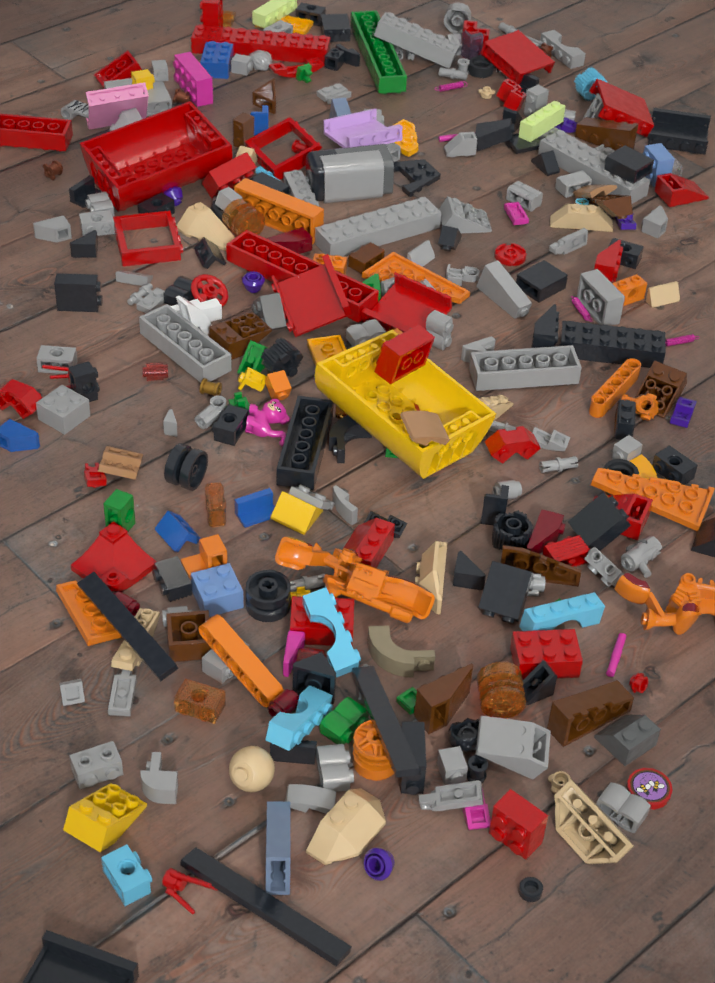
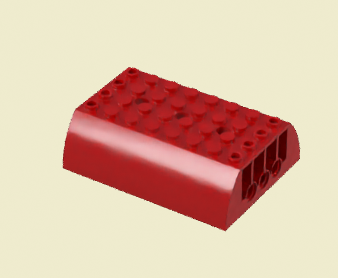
[80,101,233,212]

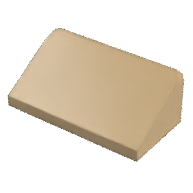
[646,281,680,308]

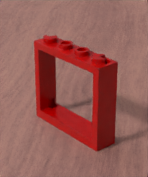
[245,117,322,180]
[113,211,183,267]

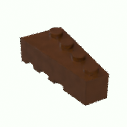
[575,117,638,151]
[547,680,634,747]

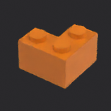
[181,534,227,580]

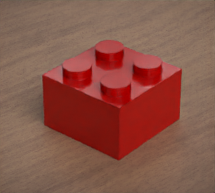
[489,789,548,860]

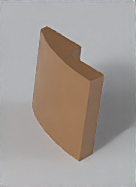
[573,184,617,198]
[400,411,450,446]
[98,446,144,480]

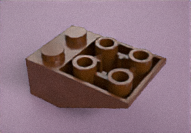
[209,312,272,360]
[635,361,687,418]
[414,663,473,734]

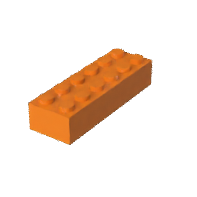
[234,178,324,244]

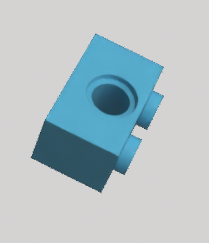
[101,845,152,906]

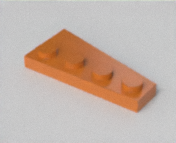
[56,580,122,646]

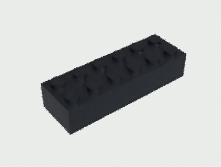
[559,321,666,368]
[276,396,334,490]

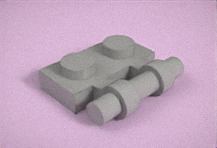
[127,283,165,313]

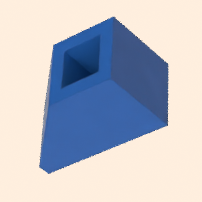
[0,419,40,452]

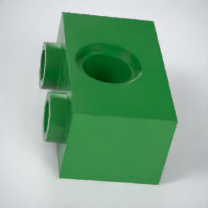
[103,489,136,532]

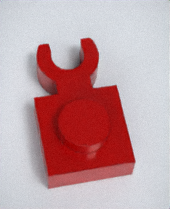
[84,463,107,488]

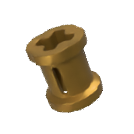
[199,378,222,396]

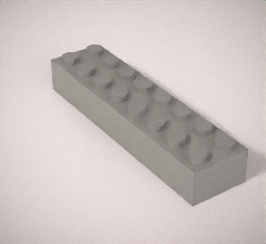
[538,130,650,204]
[315,197,441,257]

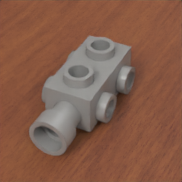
[584,547,624,587]

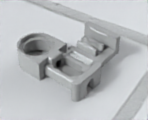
[446,264,480,286]

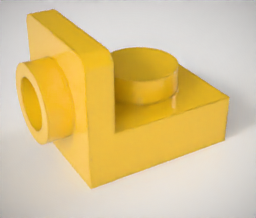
[237,367,267,392]

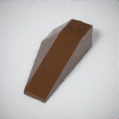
[588,194,633,219]
[500,545,581,587]

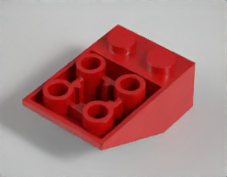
[654,173,709,207]
[594,240,623,283]
[593,494,653,540]

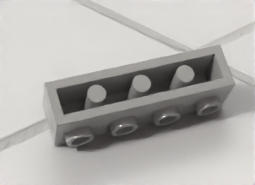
[284,170,319,207]

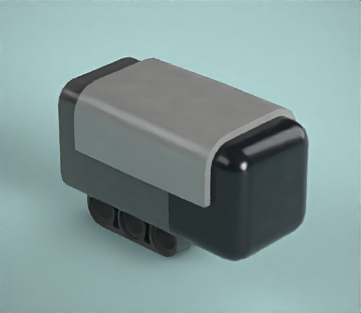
[306,144,394,204]

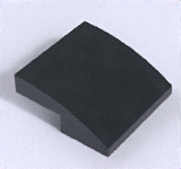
[505,133,540,154]

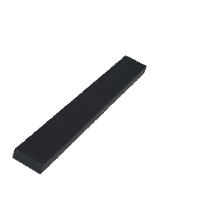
[77,572,179,681]
[352,666,419,778]
[180,847,352,967]

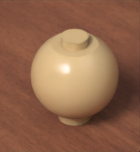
[229,746,275,792]

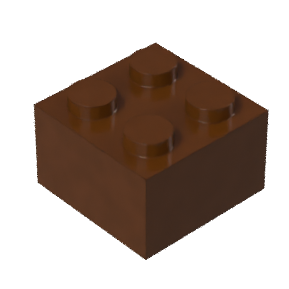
[166,610,212,662]

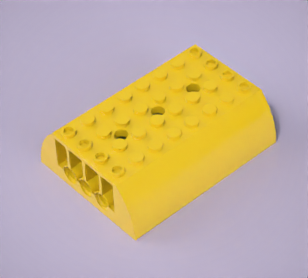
[315,330,496,479]

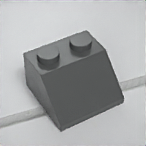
[594,715,661,766]

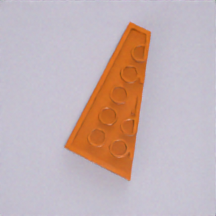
[362,252,470,304]
[591,468,715,531]

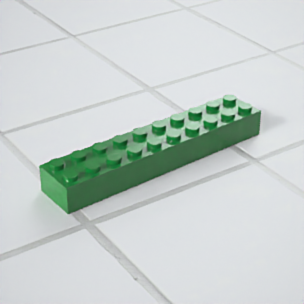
[350,10,407,94]

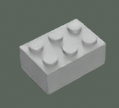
[577,269,625,326]

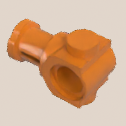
[621,393,659,421]

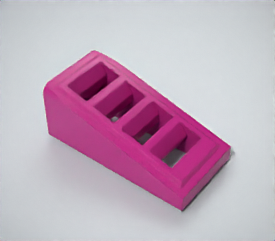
[283,631,305,677]

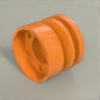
[352,720,394,781]

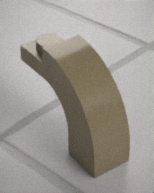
[367,625,435,677]

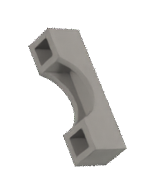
[540,30,586,69]

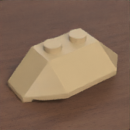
[550,203,613,232]
[415,541,447,614]
[554,779,634,864]
[306,788,386,865]

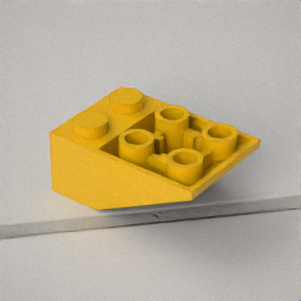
[63,783,147,852]

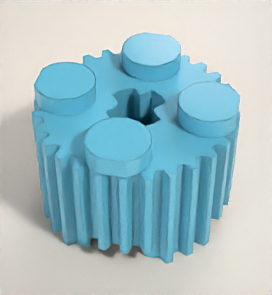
[574,67,607,101]

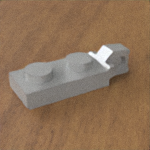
[549,228,588,255]
[108,669,137,716]
[419,780,483,811]

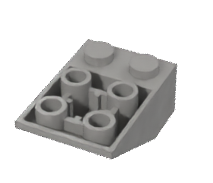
[438,196,492,233]
[476,716,551,780]

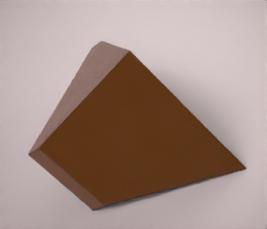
[253,77,276,114]

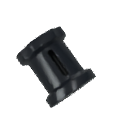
[466,755,488,784]

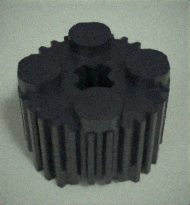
[261,338,303,377]
[492,510,533,550]

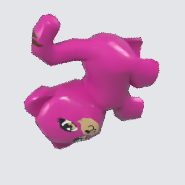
[245,399,290,446]

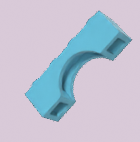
[302,587,361,678]
[519,592,605,631]
[266,685,333,751]

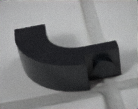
[329,415,372,463]

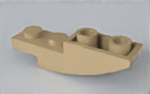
[111,608,160,671]

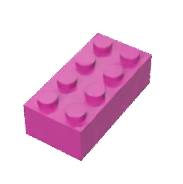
[173,52,213,107]

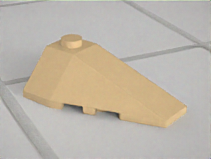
[176,202,235,251]

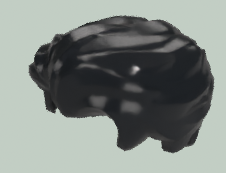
[448,718,480,753]

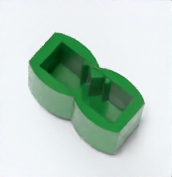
[320,697,369,744]

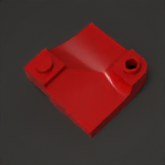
[71,521,157,591]

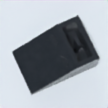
[531,304,559,348]

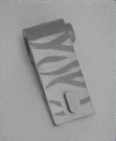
[61,100,88,120]

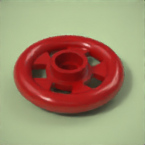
[191,274,228,307]

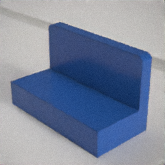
[251,105,268,136]
[235,488,275,528]
[155,511,201,552]

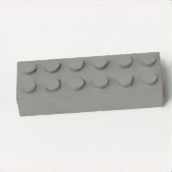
[374,12,460,68]
[139,304,232,383]
[469,345,582,391]

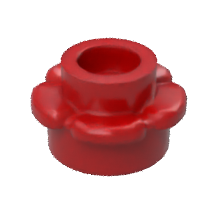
[629,673,648,693]

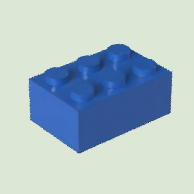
[200,41,234,79]

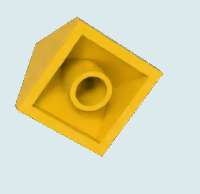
[270,491,323,535]

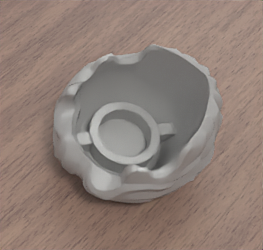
[249,50,272,71]

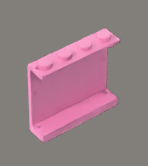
[86,82,149,130]

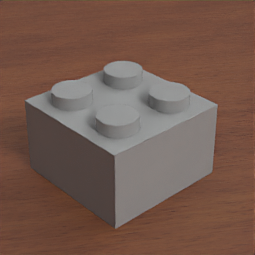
[36,385,90,435]

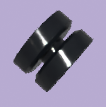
[164,443,208,491]
[246,570,291,622]

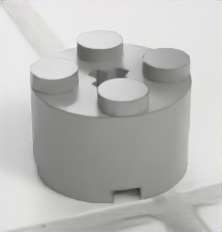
[444,2,471,34]

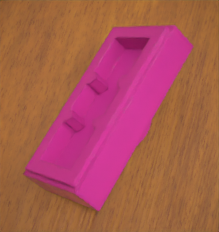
[504,202,529,225]

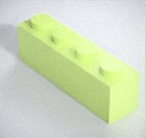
[252,0,297,28]
[519,101,566,142]

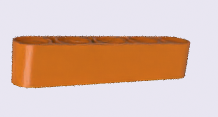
[589,358,641,418]
[198,614,284,707]

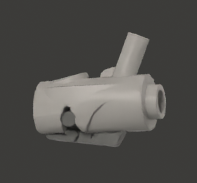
[621,536,662,578]

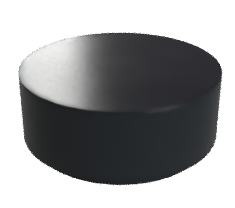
[518,877,543,902]

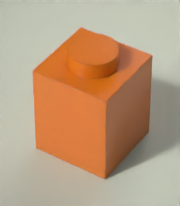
[265,370,292,400]

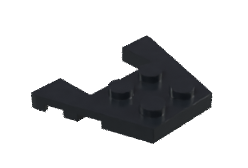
[394,159,441,197]

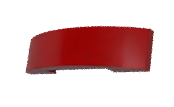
[269,57,324,78]

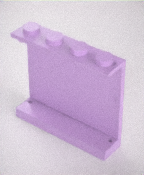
[323,108,402,148]

